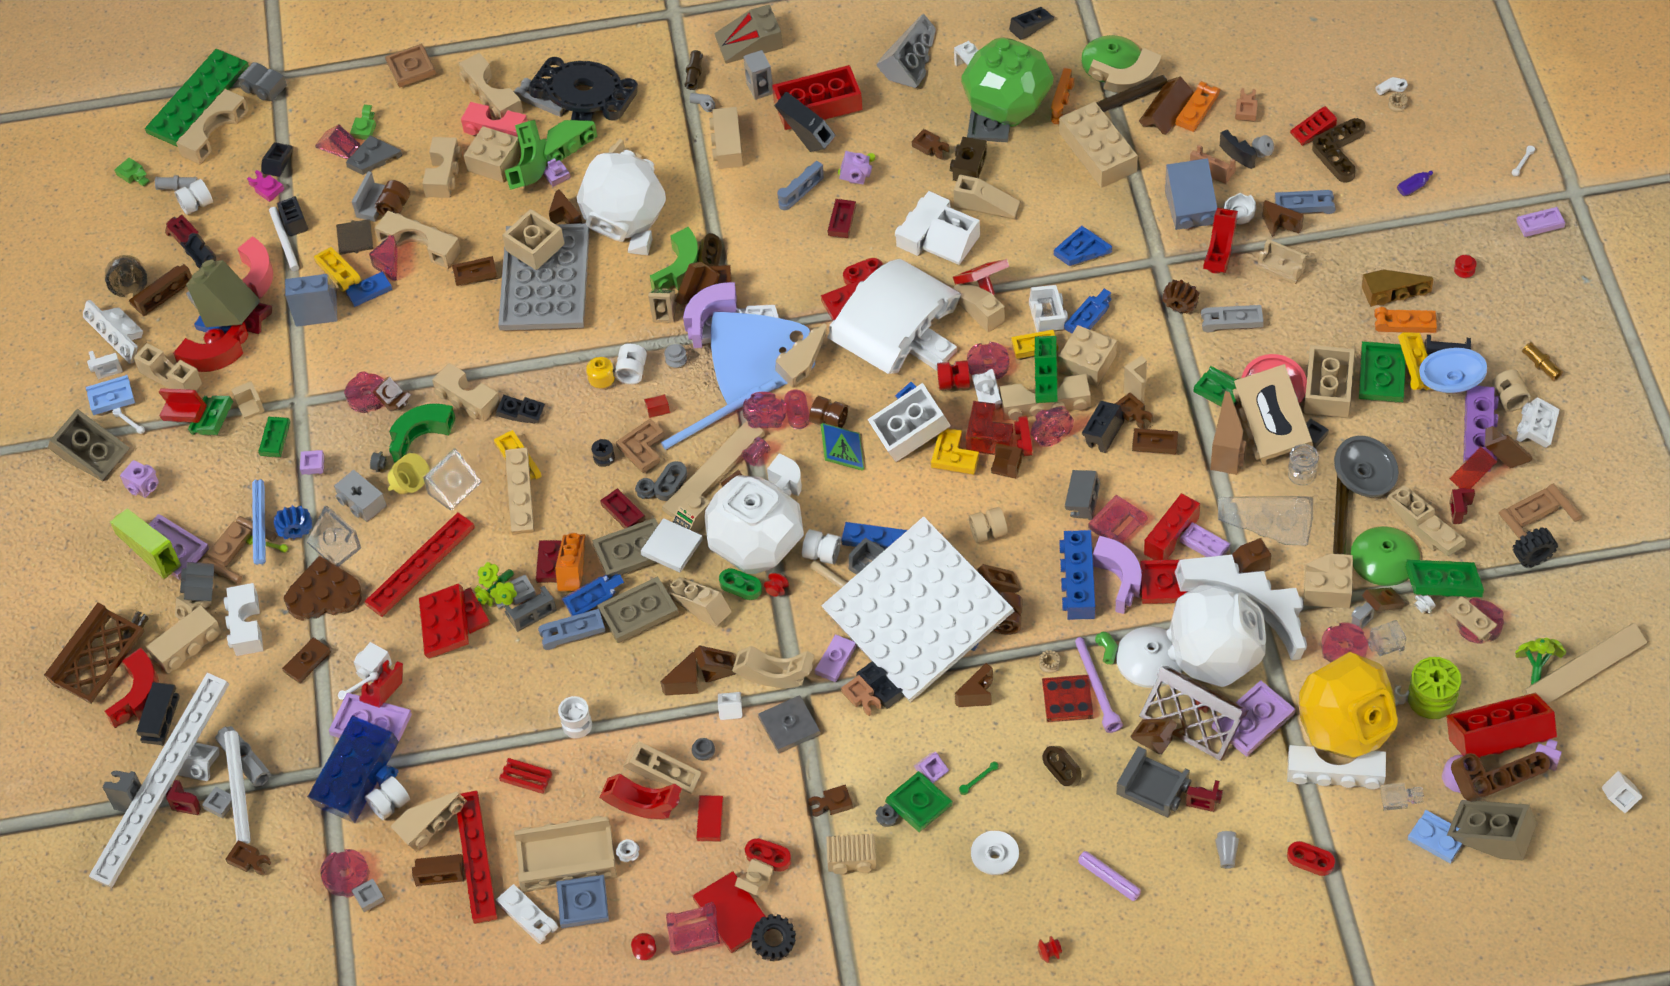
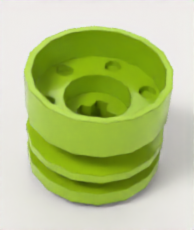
[1408,657,1461,719]

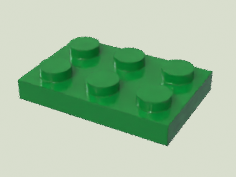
[1359,341,1405,402]
[1405,559,1484,598]

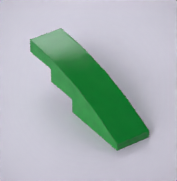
[1034,335,1058,403]

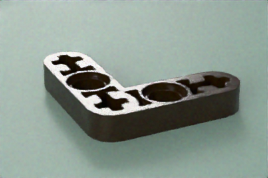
[1312,118,1366,183]

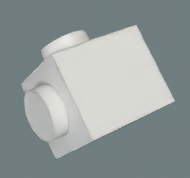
[354,642,392,682]

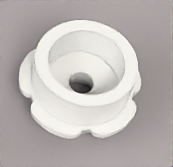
[1414,595,1436,614]
[616,839,640,862]

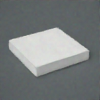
[641,518,703,572]

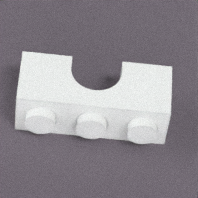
[224,583,263,656]

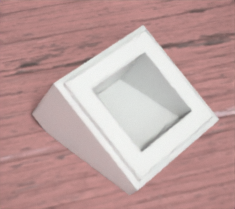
[628,230,653,255]
[718,692,742,720]

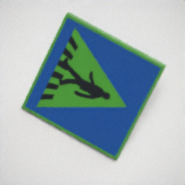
[821,423,864,471]

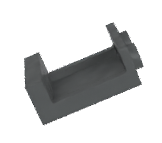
[1116,746,1192,818]

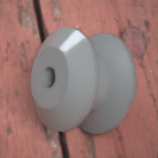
[1252,135,1274,158]
[664,344,687,368]

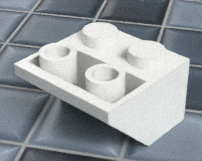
[923,205,980,265]

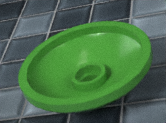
[1081,35,1141,83]
[1351,526,1420,586]

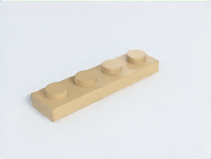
[505,448,534,535]

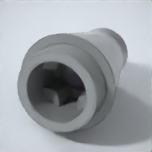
[1215,831,1239,869]

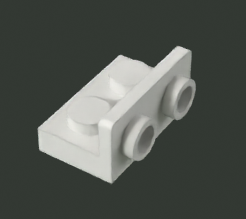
[1516,397,1560,448]
[177,743,219,781]

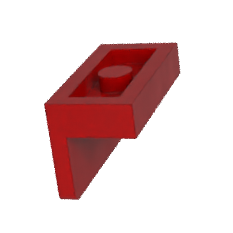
[159,388,207,423]

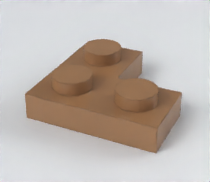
[616,418,665,473]

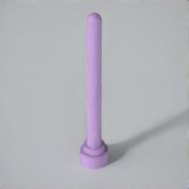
[1075,637,1123,733]

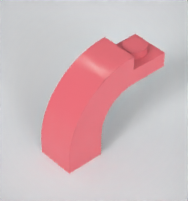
[237,236,273,299]

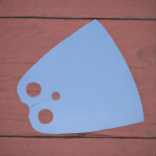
[711,312,815,405]

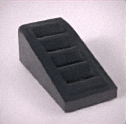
[1009,7,1054,40]
[261,142,293,177]
[276,196,308,236]

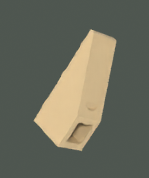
[954,175,1020,219]
[775,323,827,388]
[666,577,732,627]
[390,791,467,852]

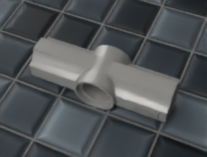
[215,726,271,787]

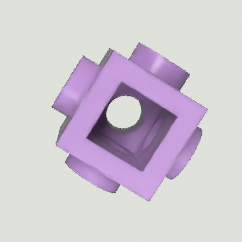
[839,151,872,184]
[120,460,159,498]

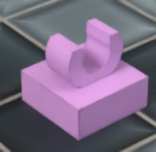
[543,158,571,187]
[300,450,324,475]
[1535,739,1562,771]

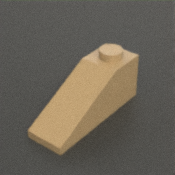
[952,282,1005,332]
[623,741,701,794]

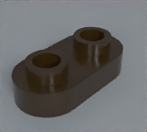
[697,233,722,266]
[1042,746,1082,786]

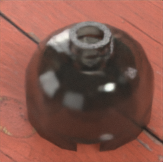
[105,255,147,297]

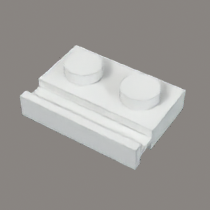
[909,328,957,371]

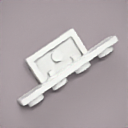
[83,300,143,364]

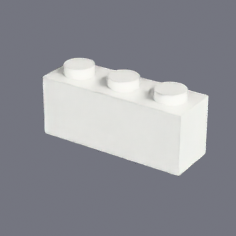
[895,191,950,256]

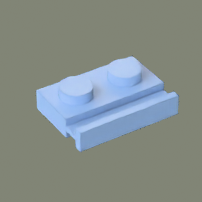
[86,375,135,415]
[1408,810,1462,864]

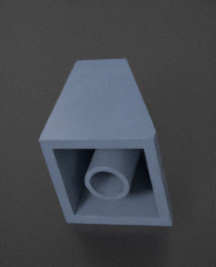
[1165,158,1217,230]
[285,274,338,327]

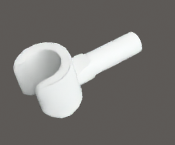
[1394,686,1409,706]

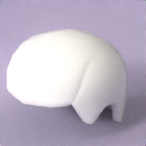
[1224,193,1256,225]

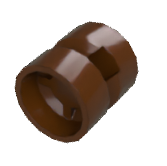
[374,180,411,217]
[809,396,849,428]
[994,592,1023,635]

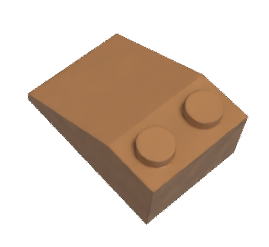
[1210,391,1246,475]

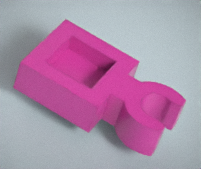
[247,170,284,202]

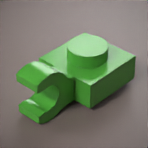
[350,104,376,140]
[114,158,150,186]

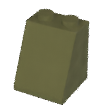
[186,260,260,327]

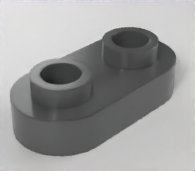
[654,461,687,501]

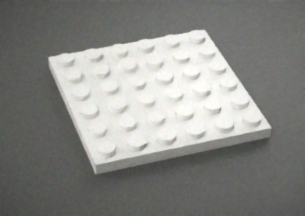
[821,517,1014,703]

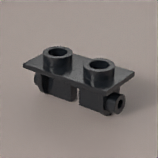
[180,233,216,269]

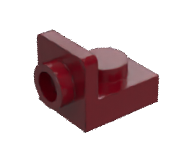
[165,214,199,245]
[243,302,272,334]
[1449,488,1475,524]
[166,780,201,816]
[1186,780,1223,812]

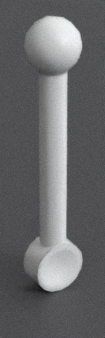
[1512,146,1535,177]
[112,408,145,434]
[338,672,379,700]

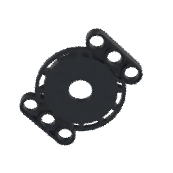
[529,57,638,121]

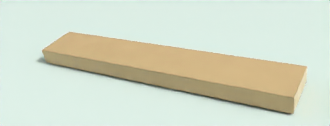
[662,420,765,518]
[1522,622,1647,704]

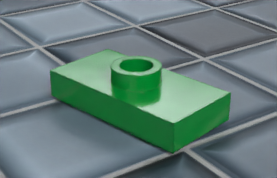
[258,416,290,457]

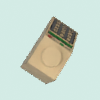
[648,289,677,323]
[672,491,710,533]

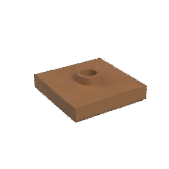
[385,43,436,88]

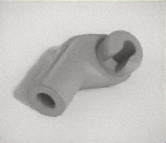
[690,93,715,112]

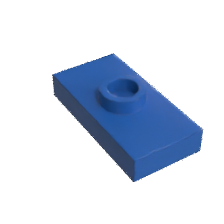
[345,271,392,307]

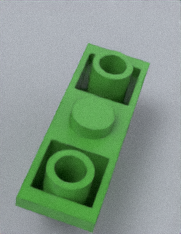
[544,120,597,166]

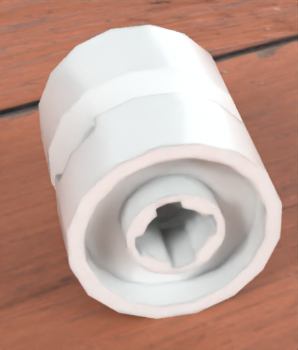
[174,179,213,215]
[614,344,647,384]
[802,529,841,565]
[558,696,592,739]
[365,776,410,821]

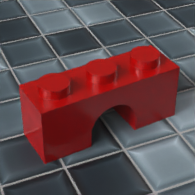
[1144,493,1200,560]

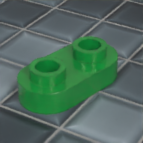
[719,568,762,600]

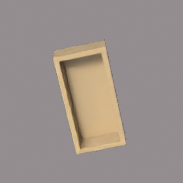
[1059,102,1138,188]

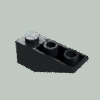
[774,92,836,152]

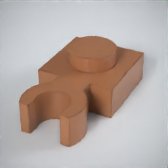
[1235,88,1258,121]
[841,675,881,716]

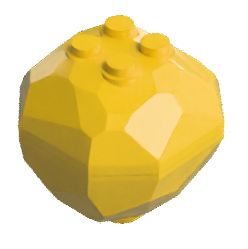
[1299,652,1398,758]

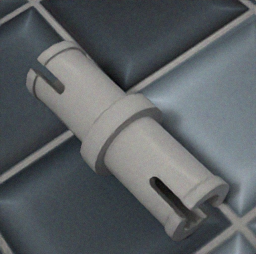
[155,175,198,191]

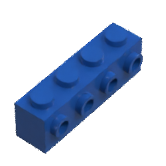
[1059,530,1095,620]

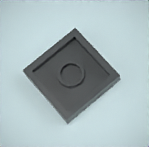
[967,108,1010,143]

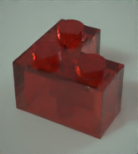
[966,401,1013,455]

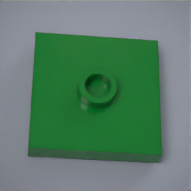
[885,771,953,833]

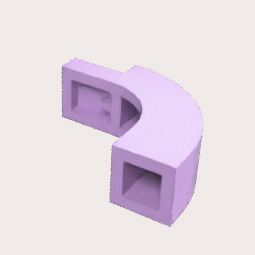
[683,282,737,348]
[1093,536,1141,614]

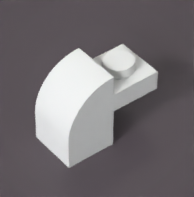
[767,453,802,496]

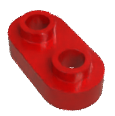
[843,258,883,285]
[1014,416,1032,457]
[745,838,791,872]
[1287,841,1335,876]

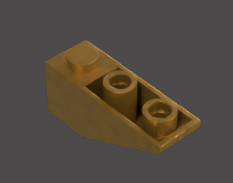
[1362,269,1434,307]

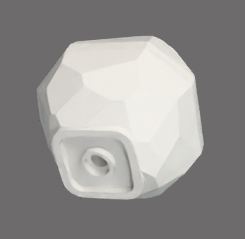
[577,150,666,242]
[705,475,804,574]
[1167,585,1266,687]

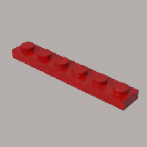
[365,512,475,617]
[457,790,497,924]

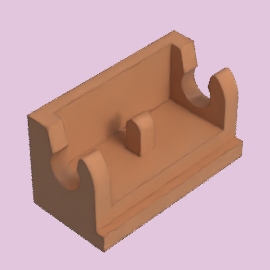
[1190,145,1236,184]

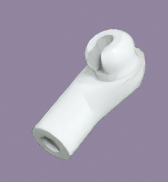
[1376,77,1408,95]

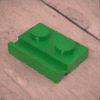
[1193,366,1238,407]
[188,396,233,435]

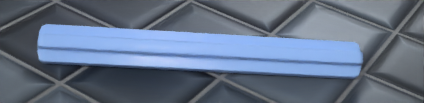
[252,479,266,565]

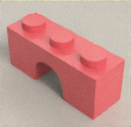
[461,102,527,137]

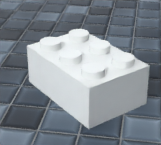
[867,383,951,462]

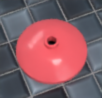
[1241,354,1307,405]

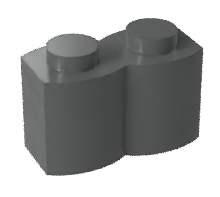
[238,62,287,101]
[180,562,214,601]

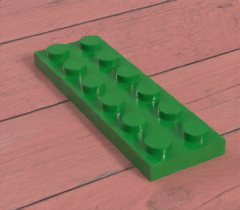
[145,48,249,147]

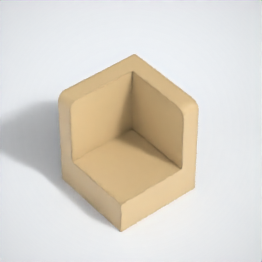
[231,381,265,420]

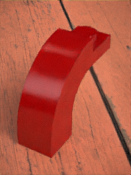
[1203,208,1238,273]
[173,322,248,372]
[104,648,159,728]
[599,773,682,819]

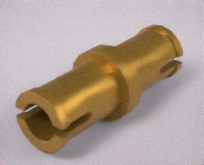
[1522,342,1563,381]

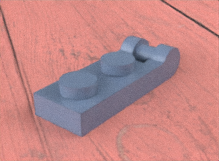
[777,161,824,210]
[1274,190,1336,214]
[538,609,605,650]

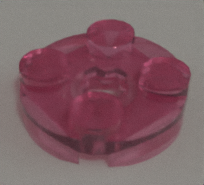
[967,342,1010,380]
[344,371,384,413]
[743,392,787,428]
[1031,406,1074,447]
[1456,598,1504,644]
[1321,622,1369,662]
[320,849,370,898]

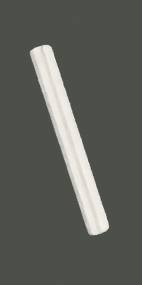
[224,730,251,844]

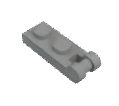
[513,78,566,117]
[1201,305,1263,333]

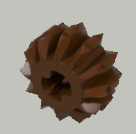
[1162,279,1200,314]

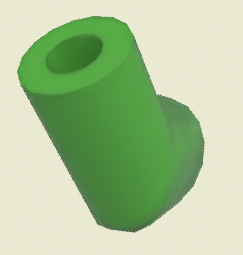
[1095,631,1118,665]

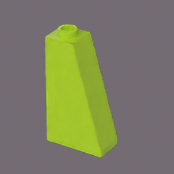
[110,508,181,579]

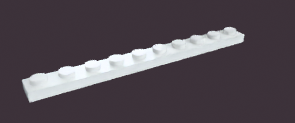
[89,673,229,888]

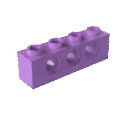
[1463,386,1498,472]

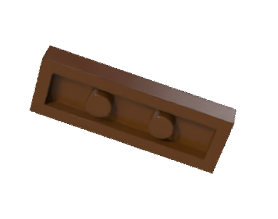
[1139,76,1194,135]
[129,264,192,317]

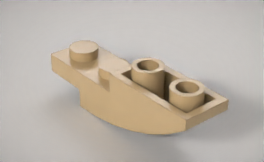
[1387,485,1466,557]

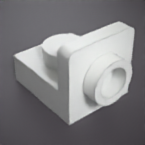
[87,351,123,379]

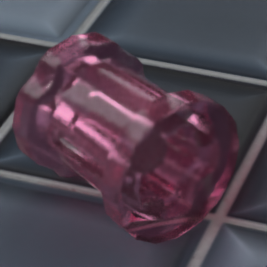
[742,437,770,466]

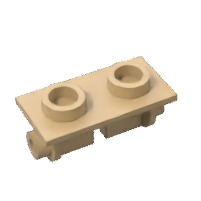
[1446,596,1497,641]

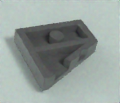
[346,135,402,175]

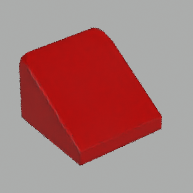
[644,394,670,418]

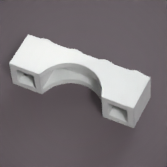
[1287,745,1386,789]

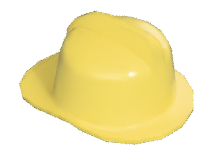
[388,453,430,494]

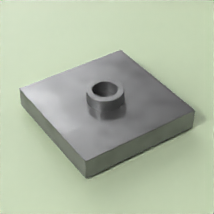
[758,695,820,754]

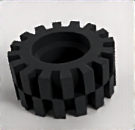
[1512,527,1558,568]
[751,914,796,961]

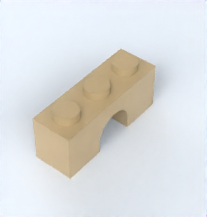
[423,137,462,198]
[134,343,202,390]
[432,363,500,422]

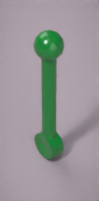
[959,761,999,795]

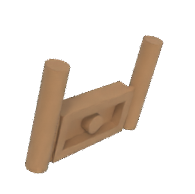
[1499,483,1582,540]
[201,516,277,584]

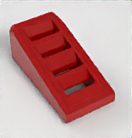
[1290,106,1337,146]

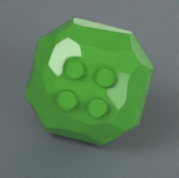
[961,37,1054,127]

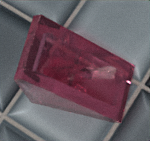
[315,124,360,159]
[369,235,398,281]

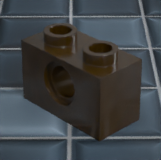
[950,137,987,181]

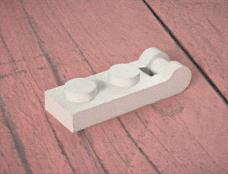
[496,884,558,944]

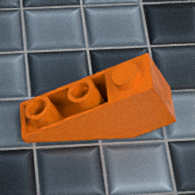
[555,533,586,591]

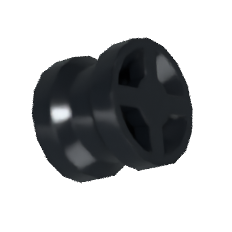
[591,439,615,467]

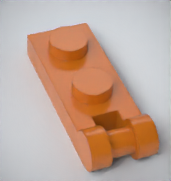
[1051,68,1075,124]
[1175,81,1220,132]
[1374,307,1437,333]

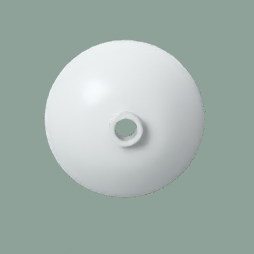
[1116,626,1183,688]

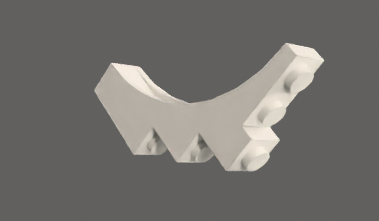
[1175,555,1307,660]

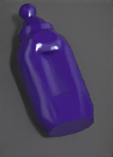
[1397,171,1433,196]

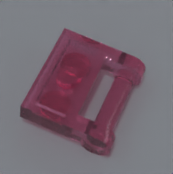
[1088,495,1148,545]
[666,902,720,955]

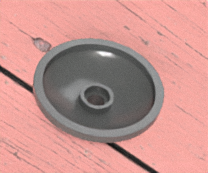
[1334,436,1399,497]

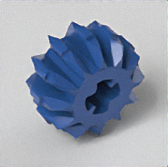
[274,505,312,540]

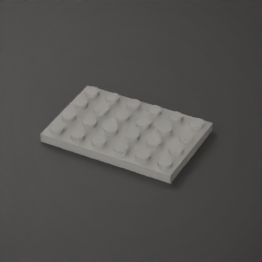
[498,223,590,331]

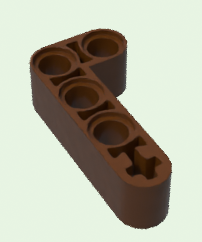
[1451,752,1550,802]

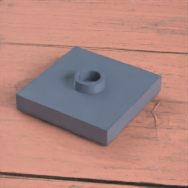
[556,875,609,928]

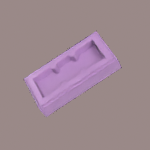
[1516,207,1565,237]
[1180,522,1230,557]
[815,634,856,682]

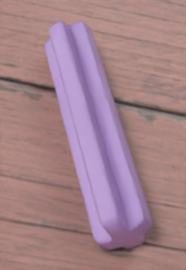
[1078,851,1141,901]

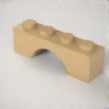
[459,53,523,119]
[176,89,249,164]
[375,211,461,269]
[1000,374,1091,420]

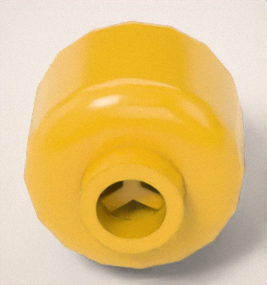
[586,357,615,389]

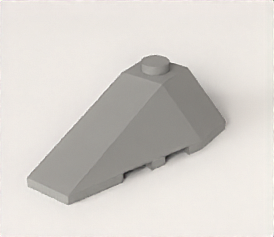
[876,14,936,88]

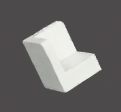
[1602,771,1642,813]

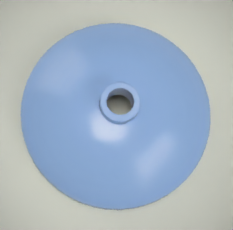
[1419,348,1487,393]

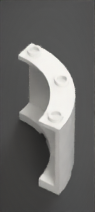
[827,259,961,374]

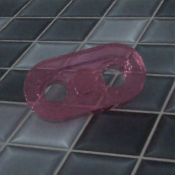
[784,389,810,429]

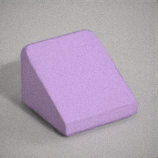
[914,751,949,783]

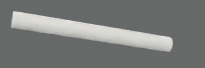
[269,207,299,271]

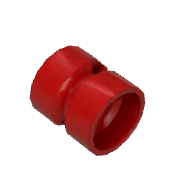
[937,360,970,391]

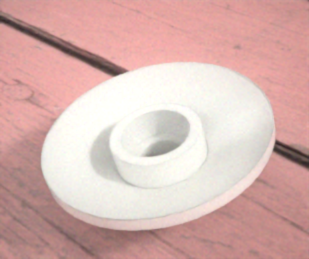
[971,831,1019,875]

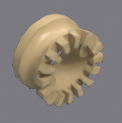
[1388,92,1408,112]
[1039,650,1060,674]

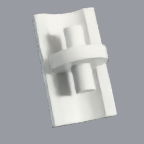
[972,369,1002,411]

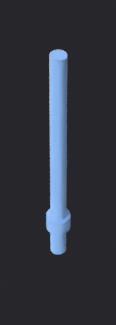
[661,380,777,450]

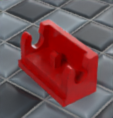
[359,660,403,708]

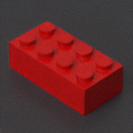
[772,65,863,130]
[1446,693,1557,758]

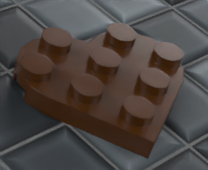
[284,555,362,621]

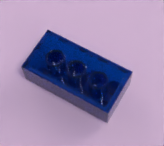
[307,715,399,823]

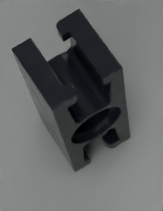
[136,682,180,746]

